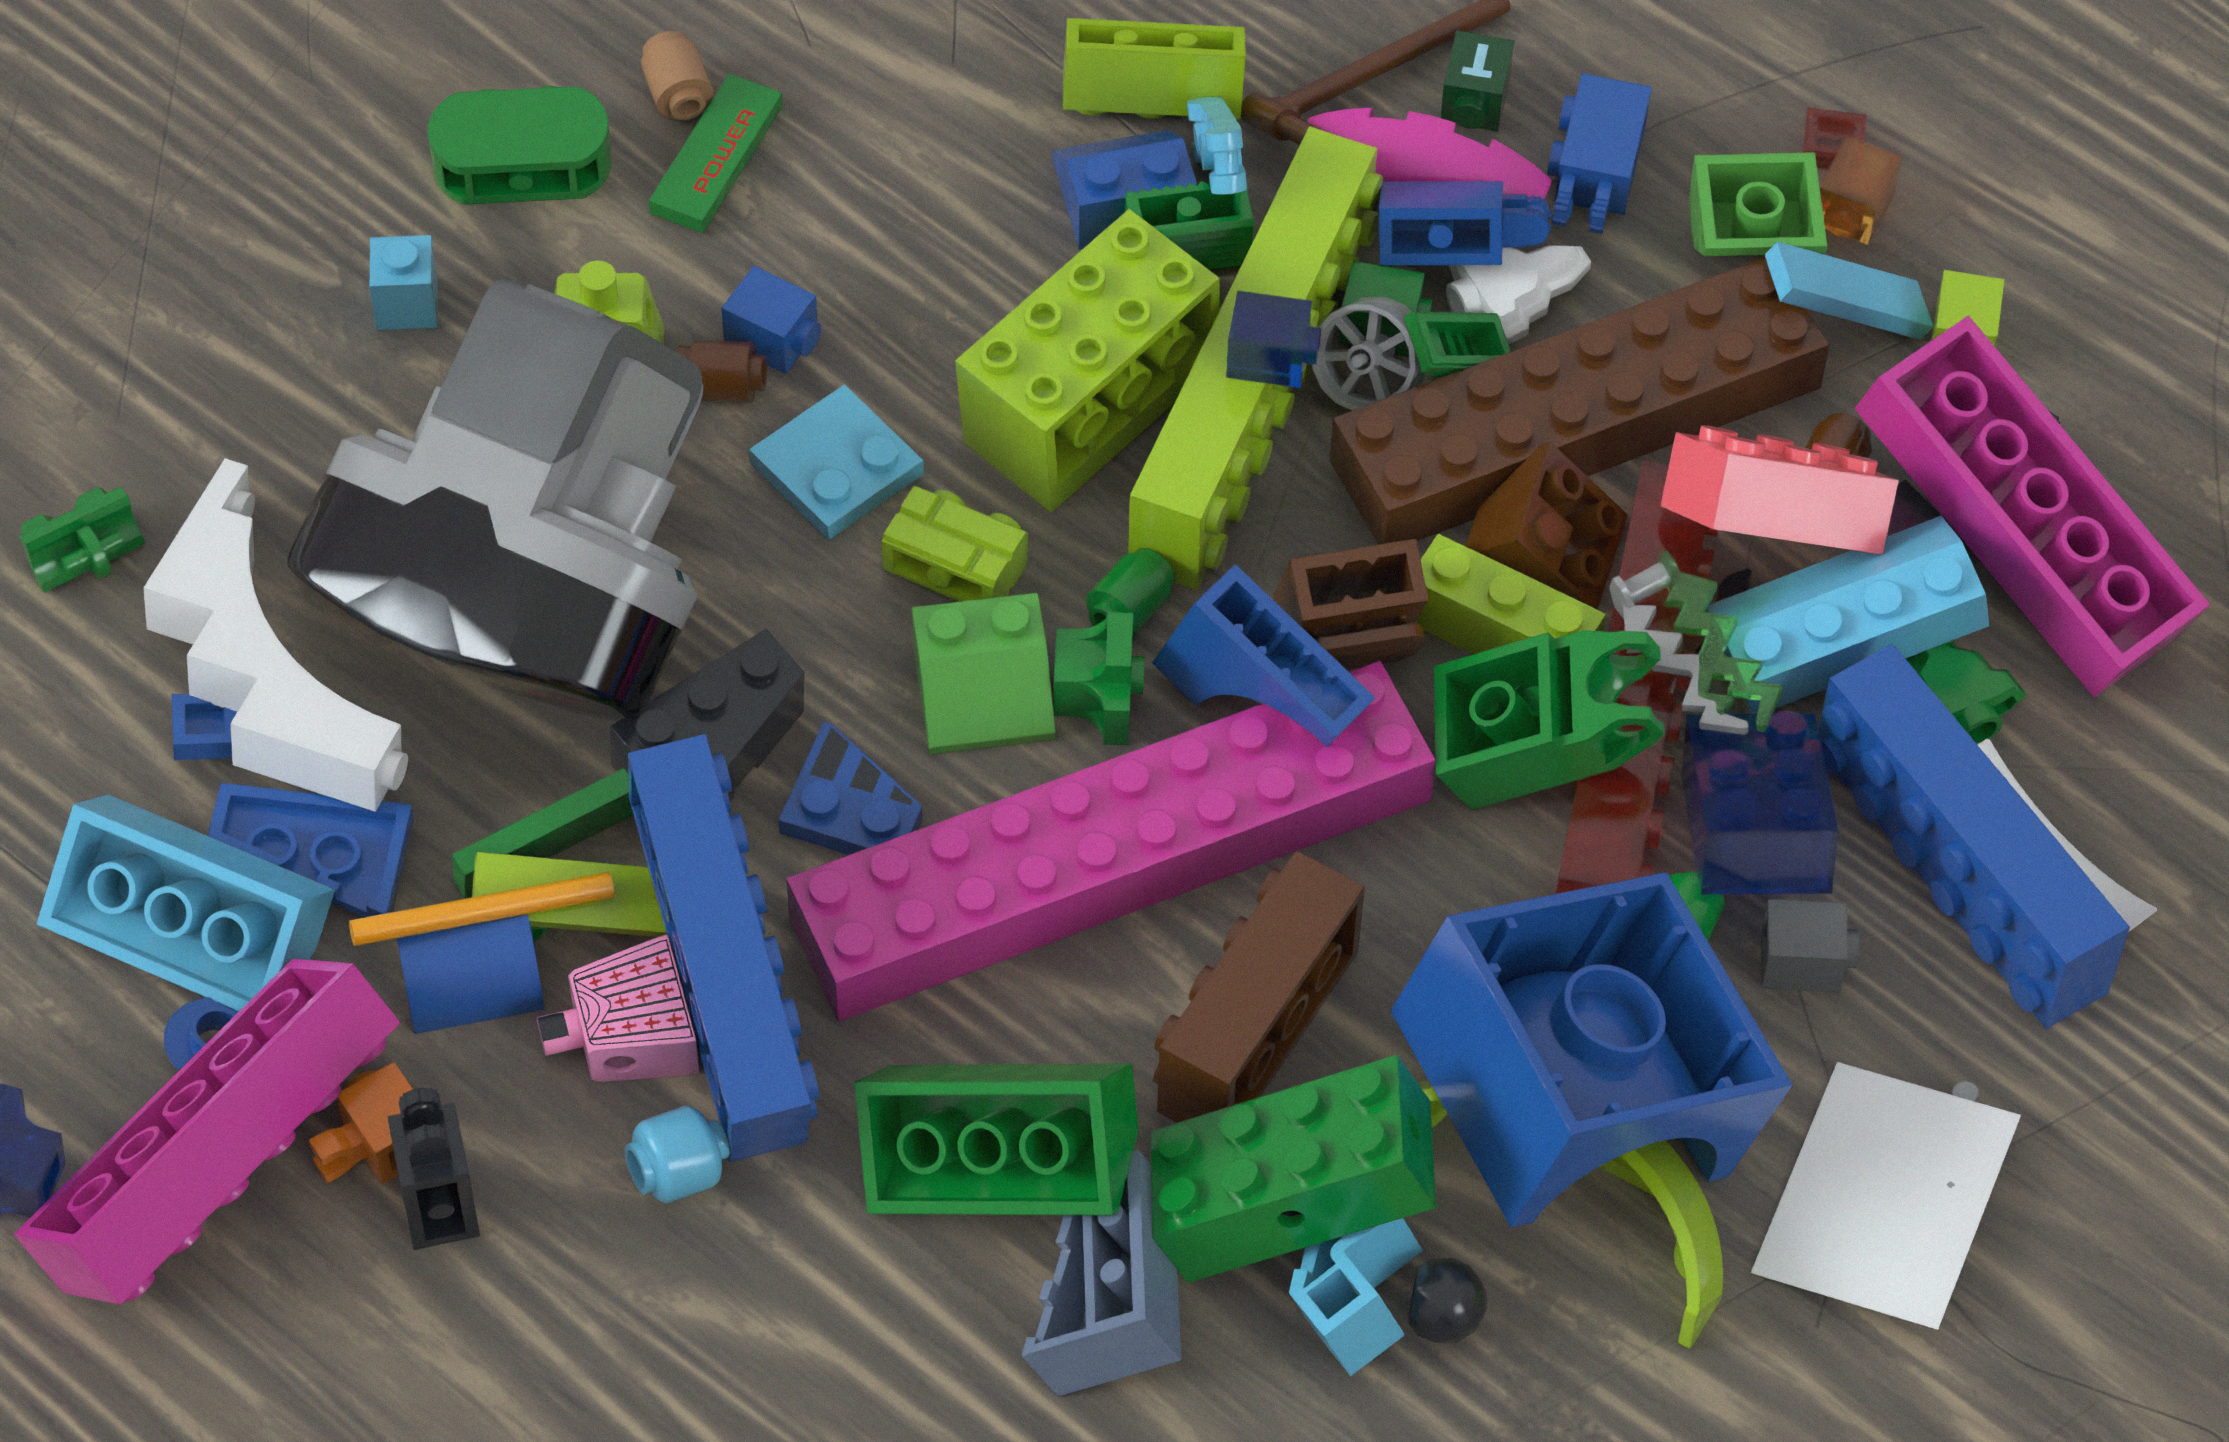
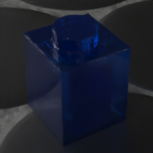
[1226,291,1322,388]

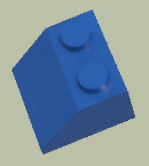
[1052,130,1197,250]

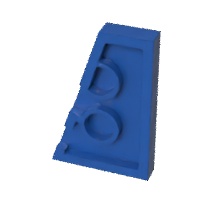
[208,783,414,917]

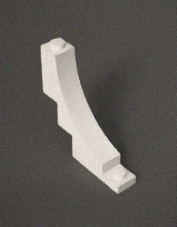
[144,458,408,812]

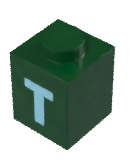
[1440,30,1515,132]

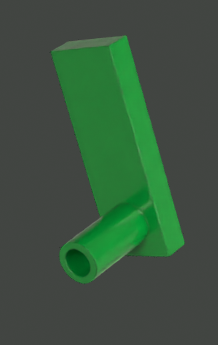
[452,768,633,943]

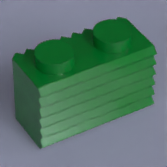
[1125,181,1254,269]

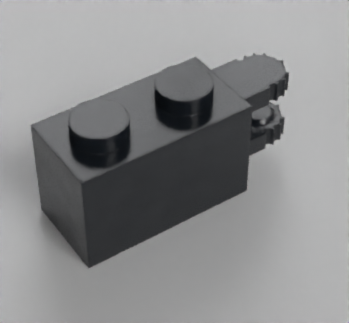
[387,1087,480,1250]

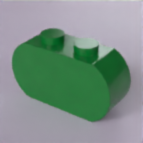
[428,86,612,205]

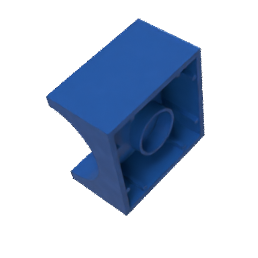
[1391,872,1793,1228]

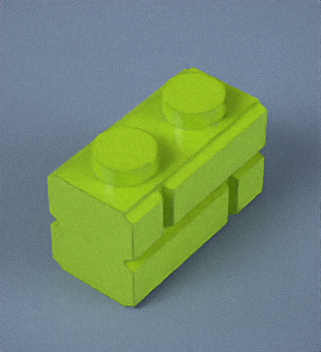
[881,486,1028,602]

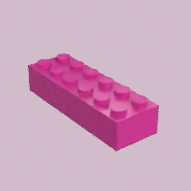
[1855,315,2211,698]
[13,959,401,1305]

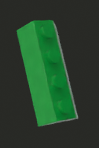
[854,1063,1139,1215]

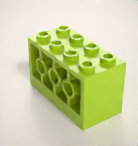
[955,209,1220,513]

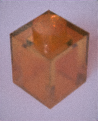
[1820,136,1902,245]

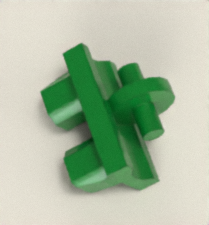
[19,486,145,593]

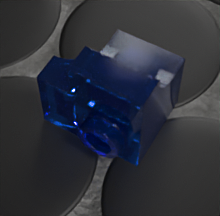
[0,1083,66,1218]

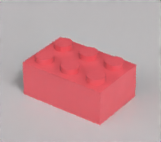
[1661,425,1899,555]

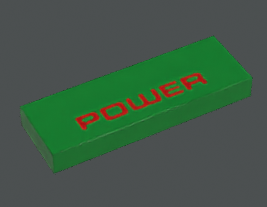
[649,73,783,234]

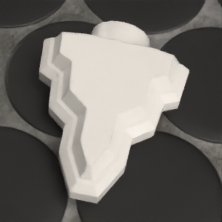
[1446,245,1591,345]

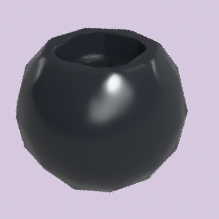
[1408,1258,1487,1343]

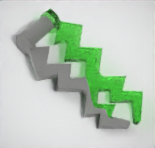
[1609,550,1782,735]

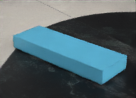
[1765,241,1934,340]

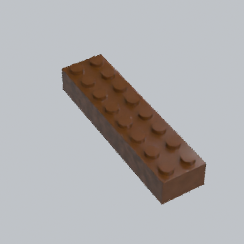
[1330,257,1830,545]

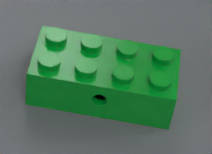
[1151,1054,1437,1283]

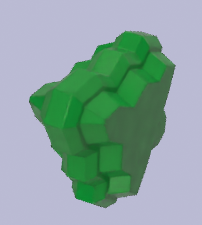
[1905,640,2026,745]

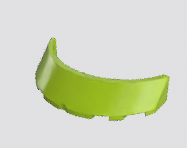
[1418,1080,1723,1349]

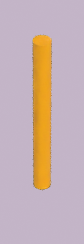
[349,872,614,946]

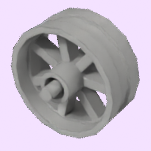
[1311,297,1425,410]

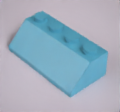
[1705,516,1989,717]
[36,794,335,1011]

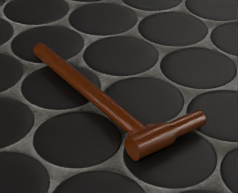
[1241,0,1510,145]

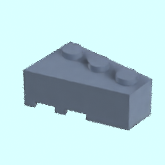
[1021,1150,1181,1397]

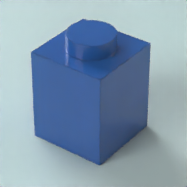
[721,266,821,374]

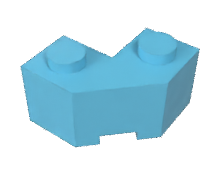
[1289,1218,1423,1376]

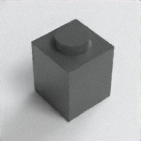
[1761,899,1859,992]

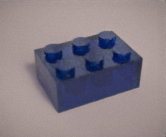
[1681,711,1839,895]

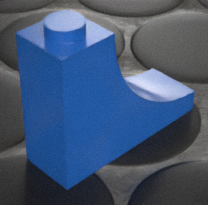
[1152,564,1375,747]

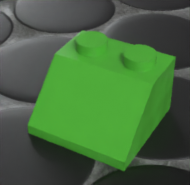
[1688,152,1827,256]
[912,593,1056,755]

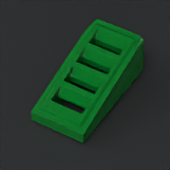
[1404,312,1511,378]

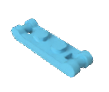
[1187,97,1247,194]

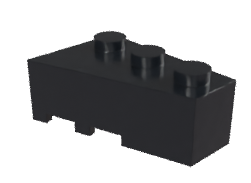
[610,629,805,802]

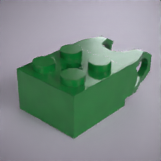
[1434,630,1664,810]

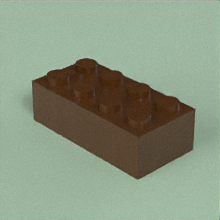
[1153,850,1365,1123]

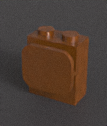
[1273,539,1429,670]

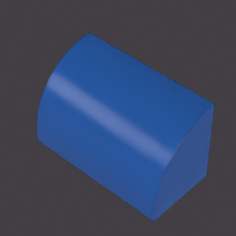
[397,914,545,1034]

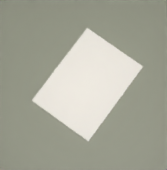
[1751,1062,2021,1330]

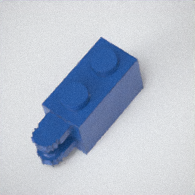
[1547,73,1652,234]
[1379,181,1552,265]

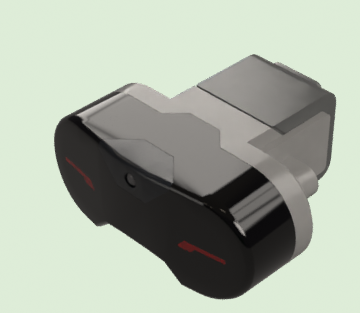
[287,278,703,722]

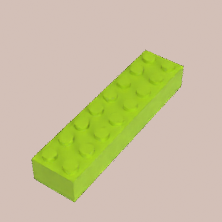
[1128,126,1383,590]

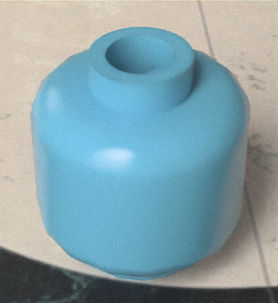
[624,1106,730,1204]

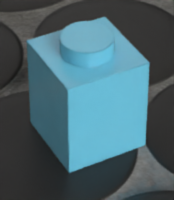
[369,235,438,330]

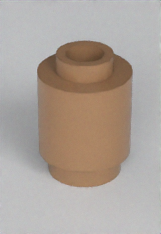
[641,31,714,120]

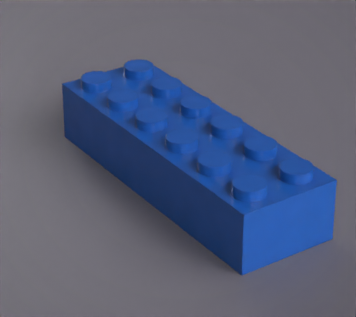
[1814,643,2130,1029]
[628,734,819,1162]

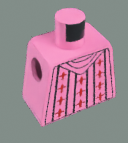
[537,935,699,1082]

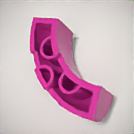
[1307,108,1552,203]

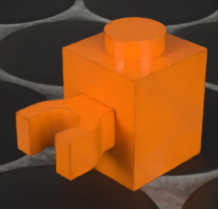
[308,1062,413,1185]

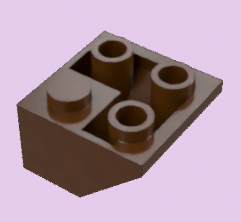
[1465,442,1628,609]

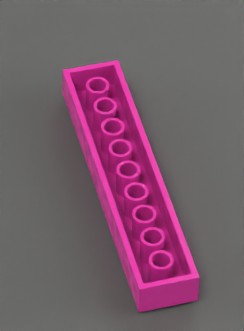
[786,661,1436,1022]

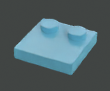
[749,384,924,541]

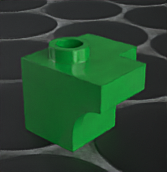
[1054,612,1145,745]

